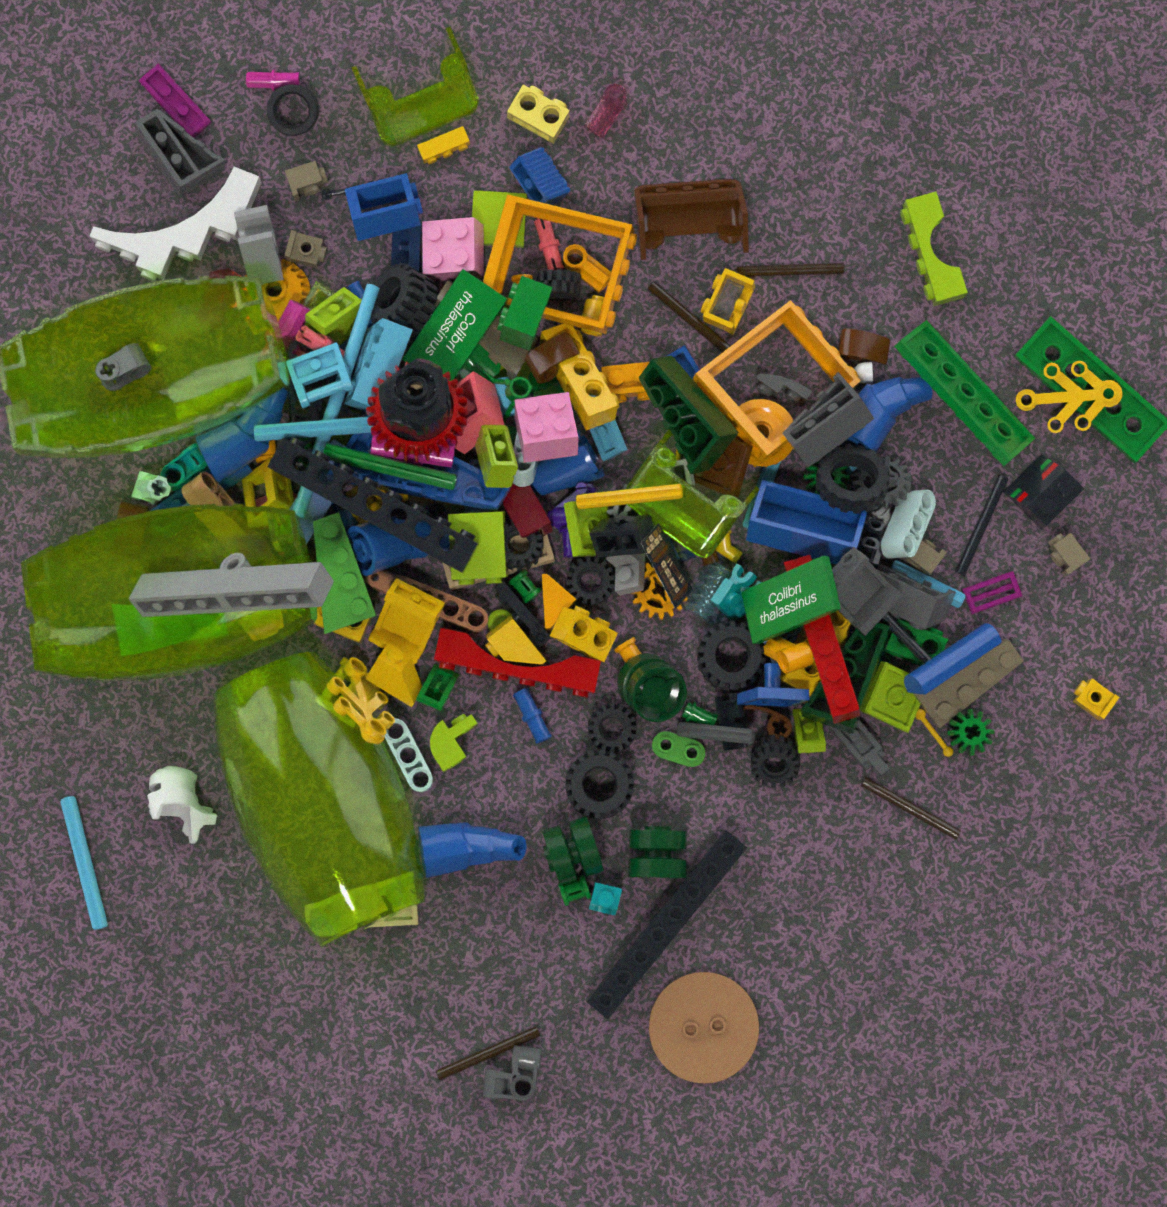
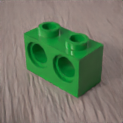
[883,618,948,666]

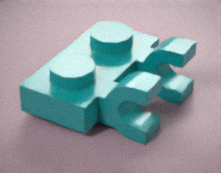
[711,564,762,623]

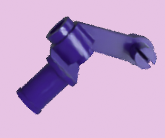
[548,482,598,558]

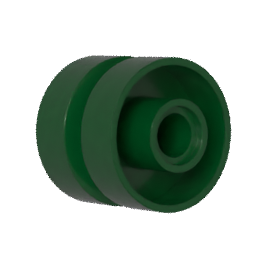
[617,653,687,722]
[542,816,604,886]
[628,826,687,878]

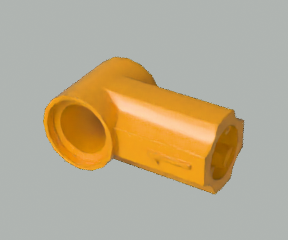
[563,244,611,293]
[763,636,813,674]

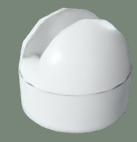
[855,362,873,384]

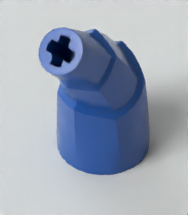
[841,377,933,452]
[195,383,288,483]
[346,516,450,576]
[418,822,527,878]

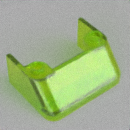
[351,26,479,147]
[625,430,759,558]

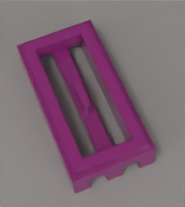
[962,571,1023,615]

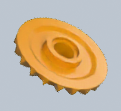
[241,259,311,327]
[734,399,793,468]

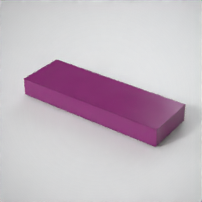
[138,63,212,138]

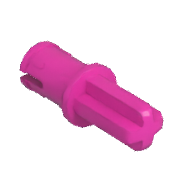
[246,70,299,91]

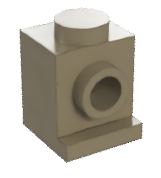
[285,161,328,202]
[284,230,328,269]
[1048,533,1090,577]
[902,538,947,576]

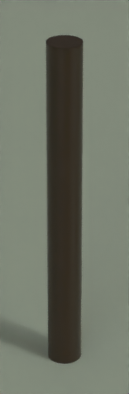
[737,263,844,277]
[647,281,730,353]
[861,777,961,840]
[436,1026,541,1080]

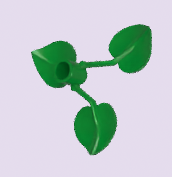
[459,344,565,447]

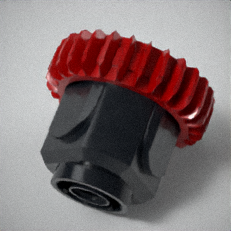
[366,358,468,462]

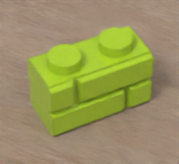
[475,425,518,488]

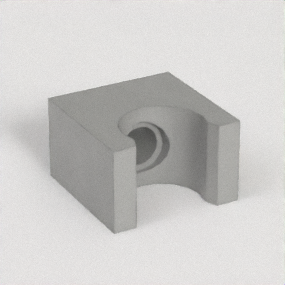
[234,205,284,287]

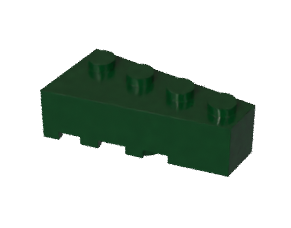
[638,355,739,474]
[801,622,890,734]

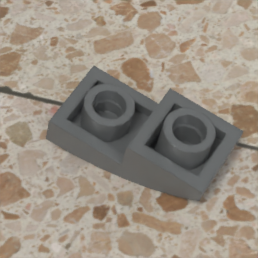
[754,373,812,404]

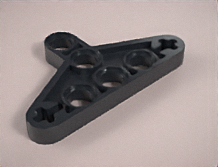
[286,340,366,471]

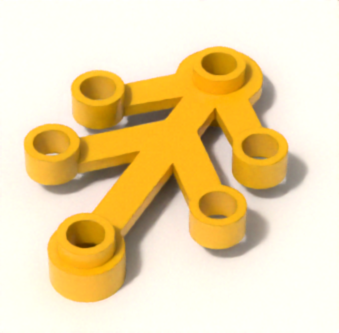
[1016,361,1122,433]
[327,657,395,744]

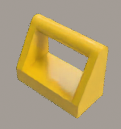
[242,458,294,525]

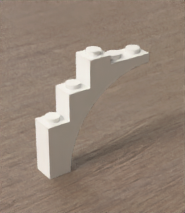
[90,167,262,281]

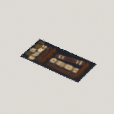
[641,523,693,609]

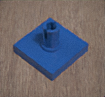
[737,663,809,707]

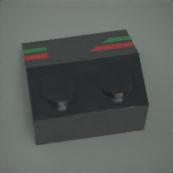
[1003,454,1085,530]

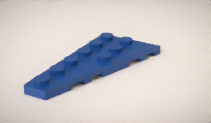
[327,414,510,512]

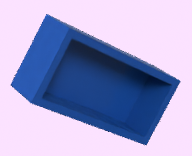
[746,480,867,565]

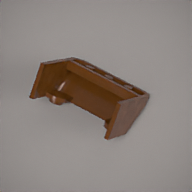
[634,179,749,260]

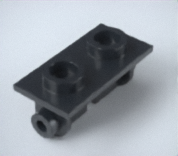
[714,693,748,751]

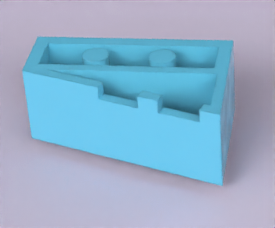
[344,318,413,412]

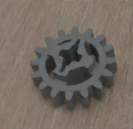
[853,456,911,509]

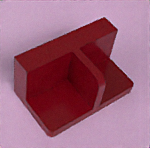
[502,484,553,538]

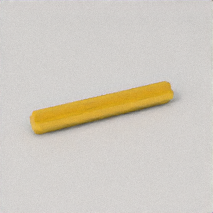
[576,484,683,509]

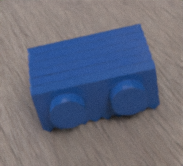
[509,147,570,205]

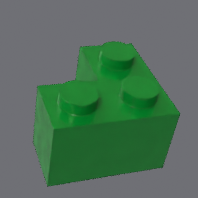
[497,276,553,351]

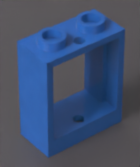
[345,173,423,241]

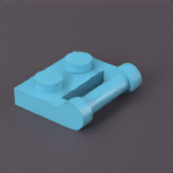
[286,342,354,408]

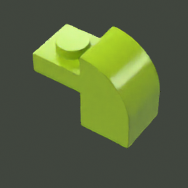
[430,713,478,773]

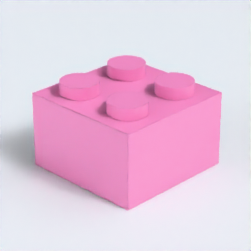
[422,217,484,281]
[515,392,578,463]

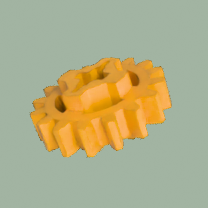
[630,563,688,620]

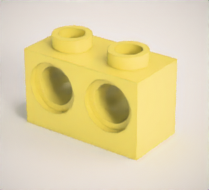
[507,85,570,144]

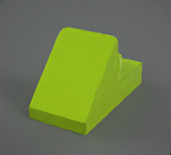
[305,287,361,336]
[792,709,826,753]

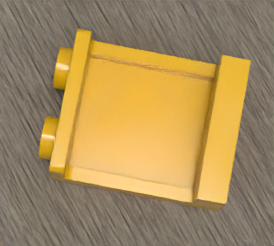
[368,578,445,664]

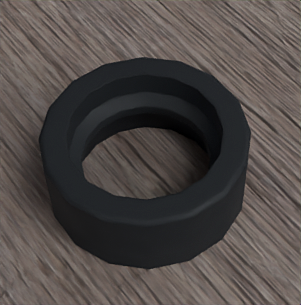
[267,84,319,136]

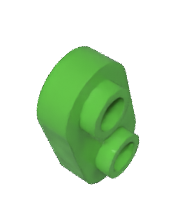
[652,731,705,767]

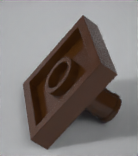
[693,439,753,498]

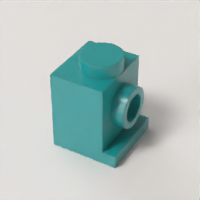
[589,882,622,915]

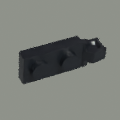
[494,581,551,647]

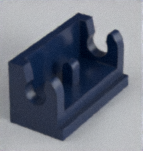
[391,219,422,272]

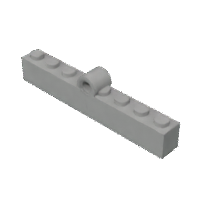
[129,553,334,617]

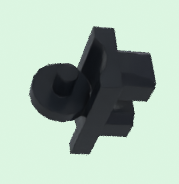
[857,518,886,570]

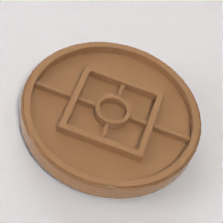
[649,972,759,1083]

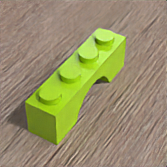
[900,192,968,306]

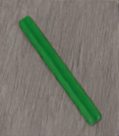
[323,444,457,490]

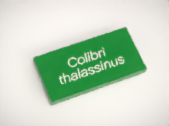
[402,269,508,381]
[741,556,841,644]

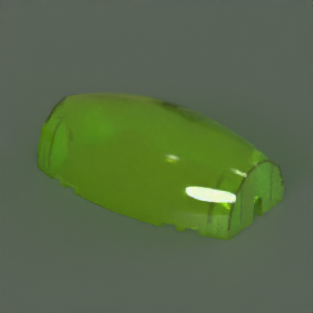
[0,276,290,458]
[21,504,317,682]
[213,651,425,948]

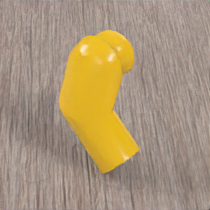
[714,524,743,564]

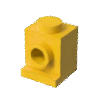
[1073,679,1120,721]

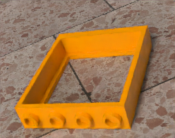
[483,194,637,334]
[693,300,861,464]

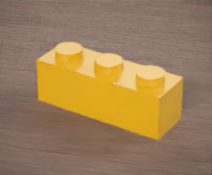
[417,126,470,164]

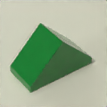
[416,664,459,713]

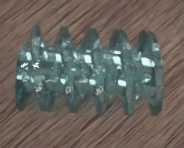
[684,563,732,623]

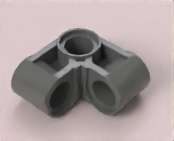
[482,1045,542,1100]

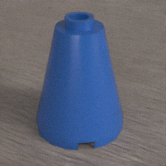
[530,429,605,496]

